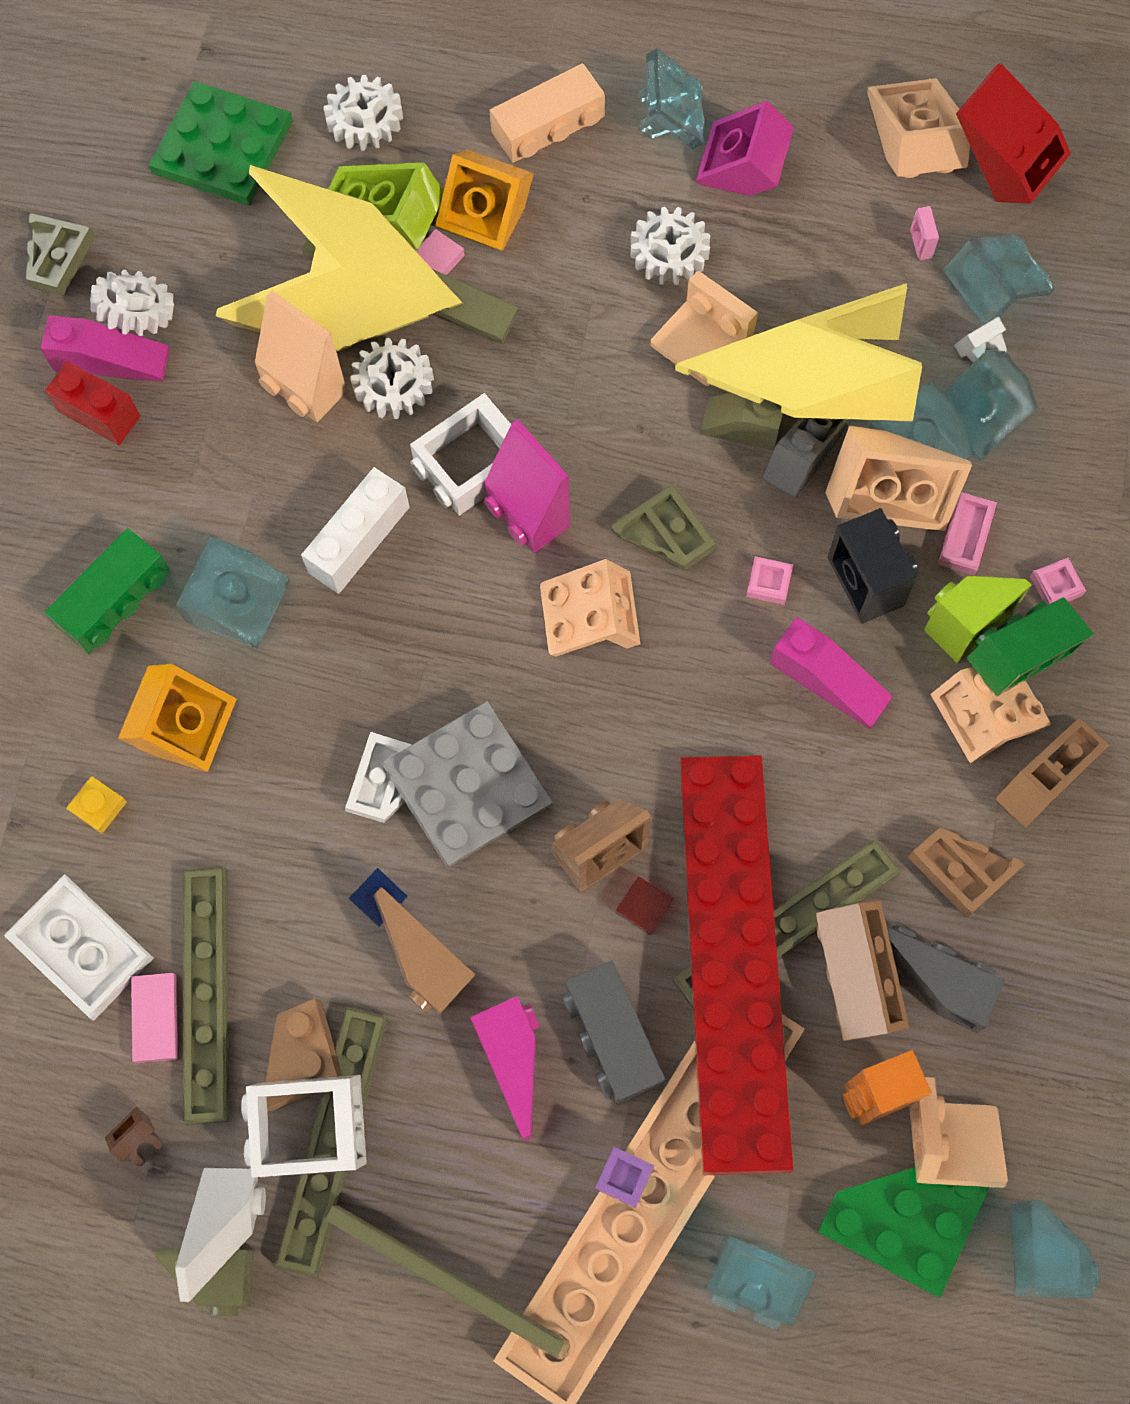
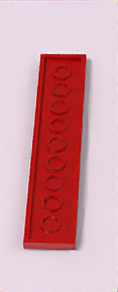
[680,755,794,1176]

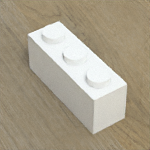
[301,467,410,594]

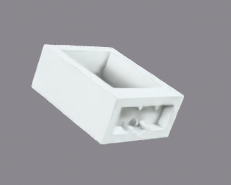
[410,393,511,516]
[241,1075,367,1178]

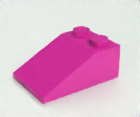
[484,419,570,553]

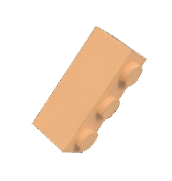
[490,63,605,163]

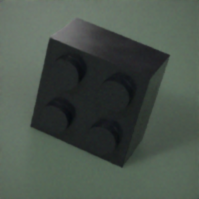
[827,508,918,624]

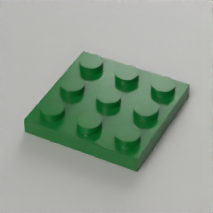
[149,81,293,206]

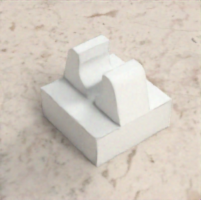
[954,317,1007,368]

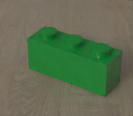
[44,527,170,654]
[967,597,1094,696]

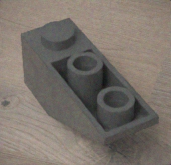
[762,418,852,497]
[887,925,1005,1033]

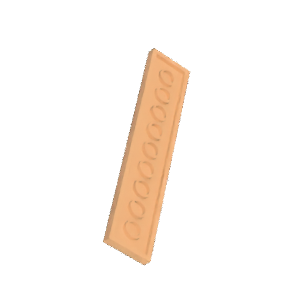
[493,1014,805,1404]

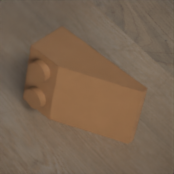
[551,798,652,893]

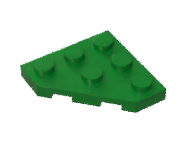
[816,1167,989,1298]

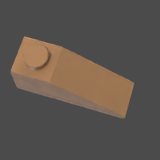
[995,718,1110,828]
[374,887,476,1014]

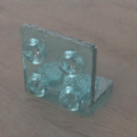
[943,234,1055,325]

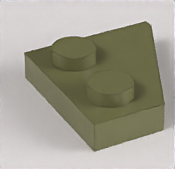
[26,213,96,296]
[611,484,717,570]

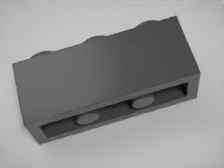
[561,960,665,1105]

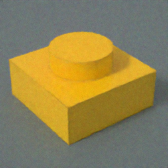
[66,776,127,834]

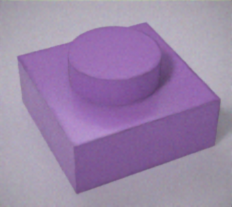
[595,1146,654,1208]

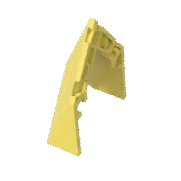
[216,165,463,351]
[675,283,922,421]

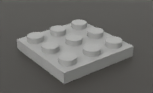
[383,701,553,869]

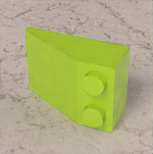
[328,162,444,251]

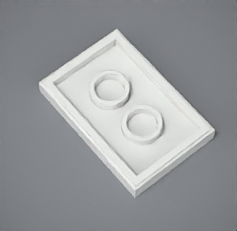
[4,874,154,1021]

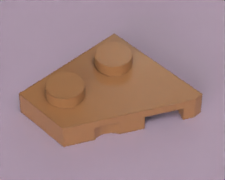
[908,827,1025,918]
[265,998,343,1112]

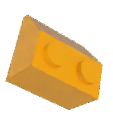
[435,149,534,250]
[118,664,237,772]

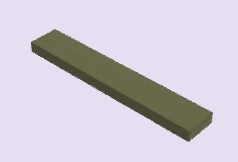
[302,238,519,344]
[673,838,901,1009]
[183,867,229,1125]
[274,1007,388,1278]
[325,1205,570,1360]

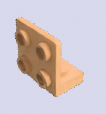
[650,271,758,386]
[540,559,641,657]
[930,667,1051,763]
[909,1077,1008,1188]

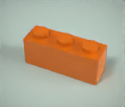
[842,1050,932,1126]

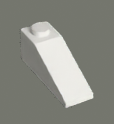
[175,1168,266,1302]

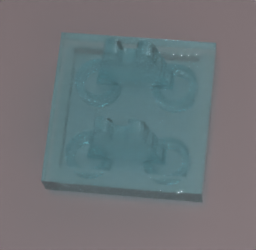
[638,48,705,149]

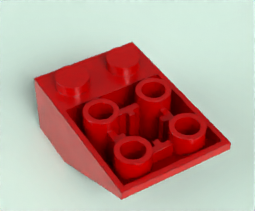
[956,64,1071,204]

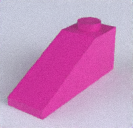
[40,315,170,382]
[770,617,893,729]
[470,996,540,1142]

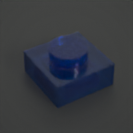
[348,868,408,928]

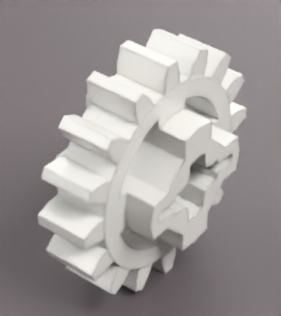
[324,75,403,151]
[630,207,710,285]
[90,270,174,336]
[350,338,434,419]

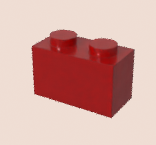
[45,361,141,445]

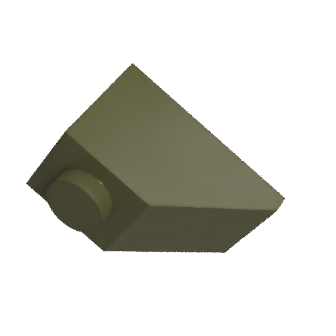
[700,392,783,451]
[156,1248,254,1316]

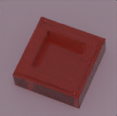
[616,876,673,936]

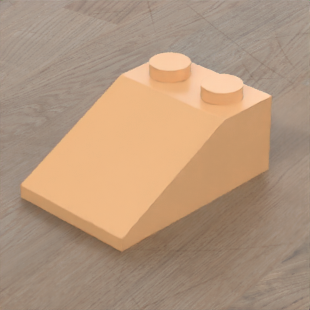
[867,78,970,178]
[255,290,347,423]
[825,426,972,531]

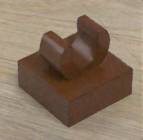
[105,1106,162,1166]

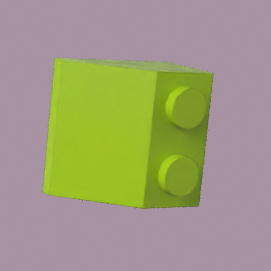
[924,576,1032,664]

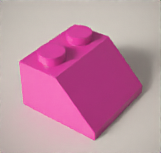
[696,101,794,196]

